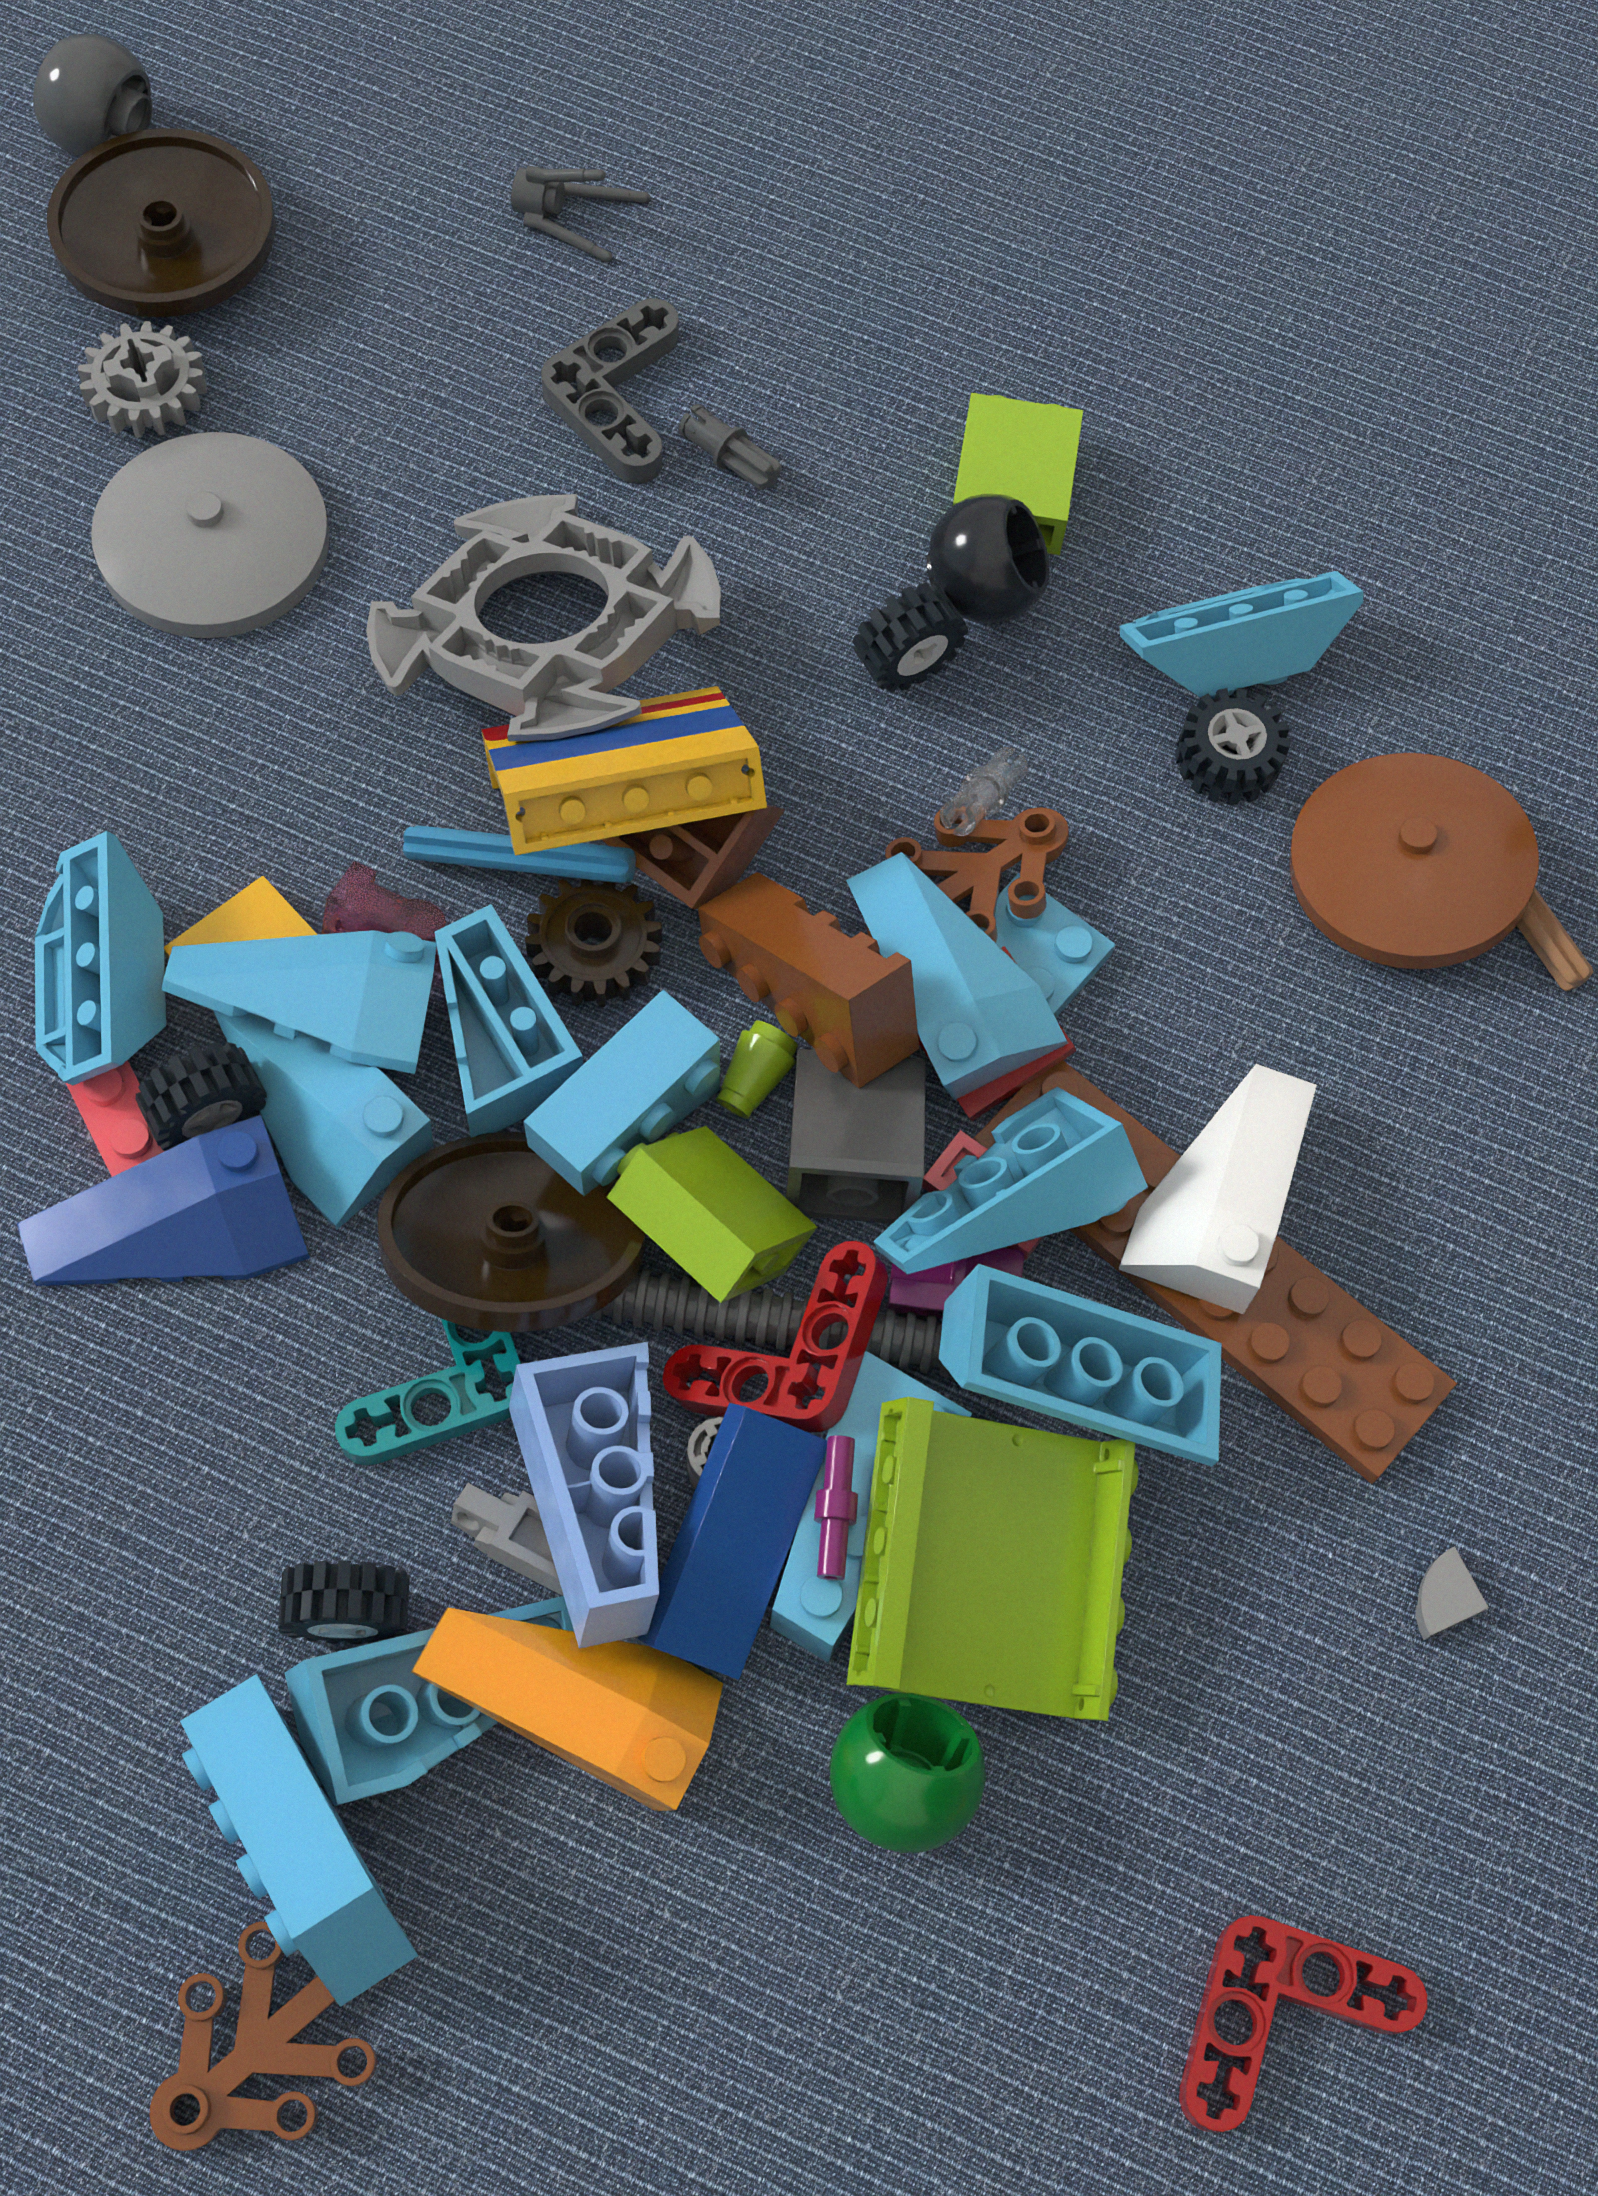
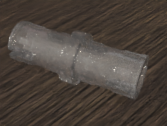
[940,747,1028,836]

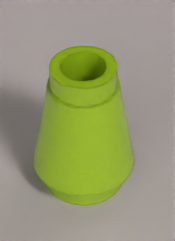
[716,1020,799,1119]

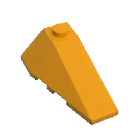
[411,1607,723,1811]

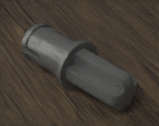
[679,404,782,490]

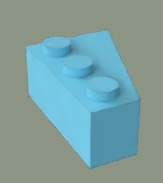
[524,990,720,1196]

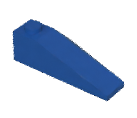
[17,1115,310,1286]

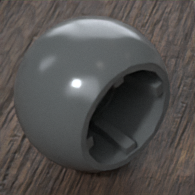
[33,34,153,157]

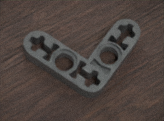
[541,298,679,484]

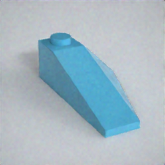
[162,930,437,1074]
[213,1010,433,1230]
[873,1087,1148,1274]
[285,1596,574,1806]

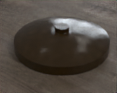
[47,128,276,317]
[378,1132,646,1332]

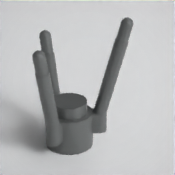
[511,165,650,263]

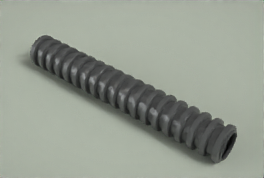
[592,1269,950,1377]

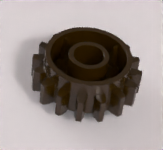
[525,879,662,1008]

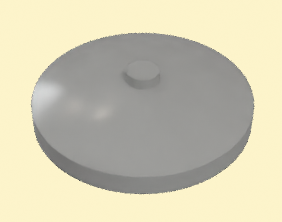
[91,432,330,638]

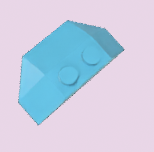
[1119,571,1363,699]
[35,831,166,1085]

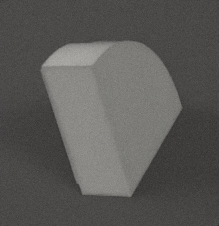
[1415,1546,1489,1640]

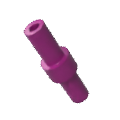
[814,1435,858,1581]

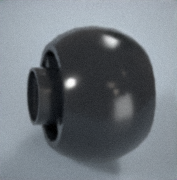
[926,493,1049,624]

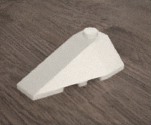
[1119,1064,1317,1314]

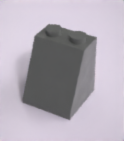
[786,1048,925,1223]

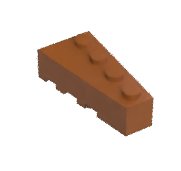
[698,872,919,1089]

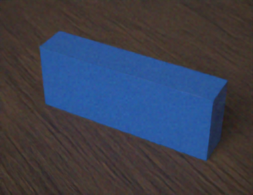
[637,1403,827,1680]

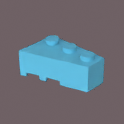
[434,904,583,1138]

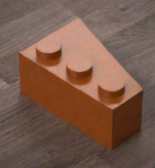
[600,804,785,909]

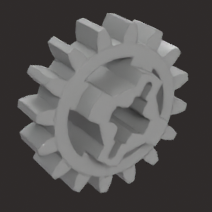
[78,321,207,438]

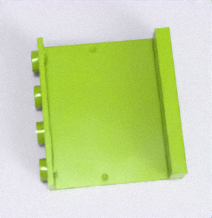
[846,1397,1139,1721]

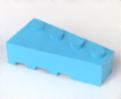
[770,1351,972,1663]

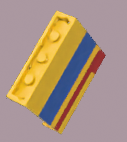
[481,686,767,855]

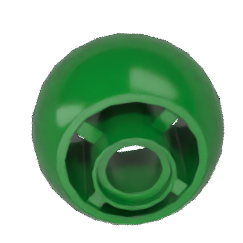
[829,1693,986,1853]

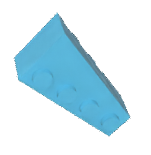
[180,1674,418,2007]

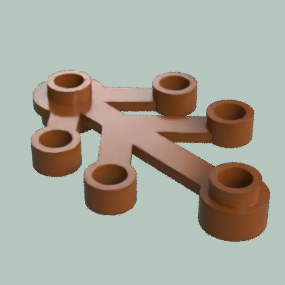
[867,806,1069,955]
[149,1922,392,2151]

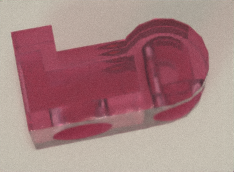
[321,861,446,966]

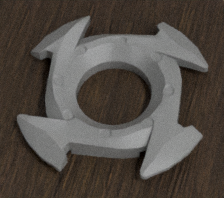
[366,494,722,741]

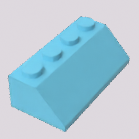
[939,1264,1222,1467]

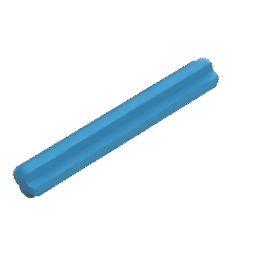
[403,825,636,883]

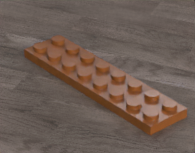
[973,1060,1457,1484]

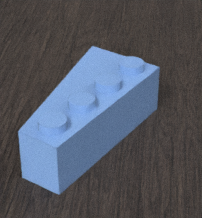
[509,1342,659,1649]

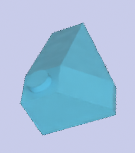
[846,852,1068,1100]

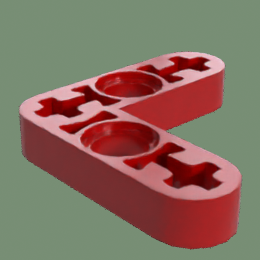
[662,1241,888,1433]
[1179,1915,1427,2133]

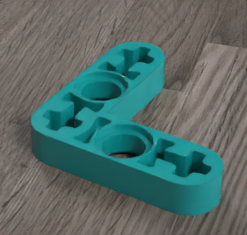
[335,1318,521,1466]

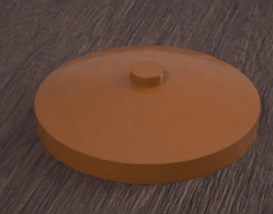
[1289,753,1539,969]

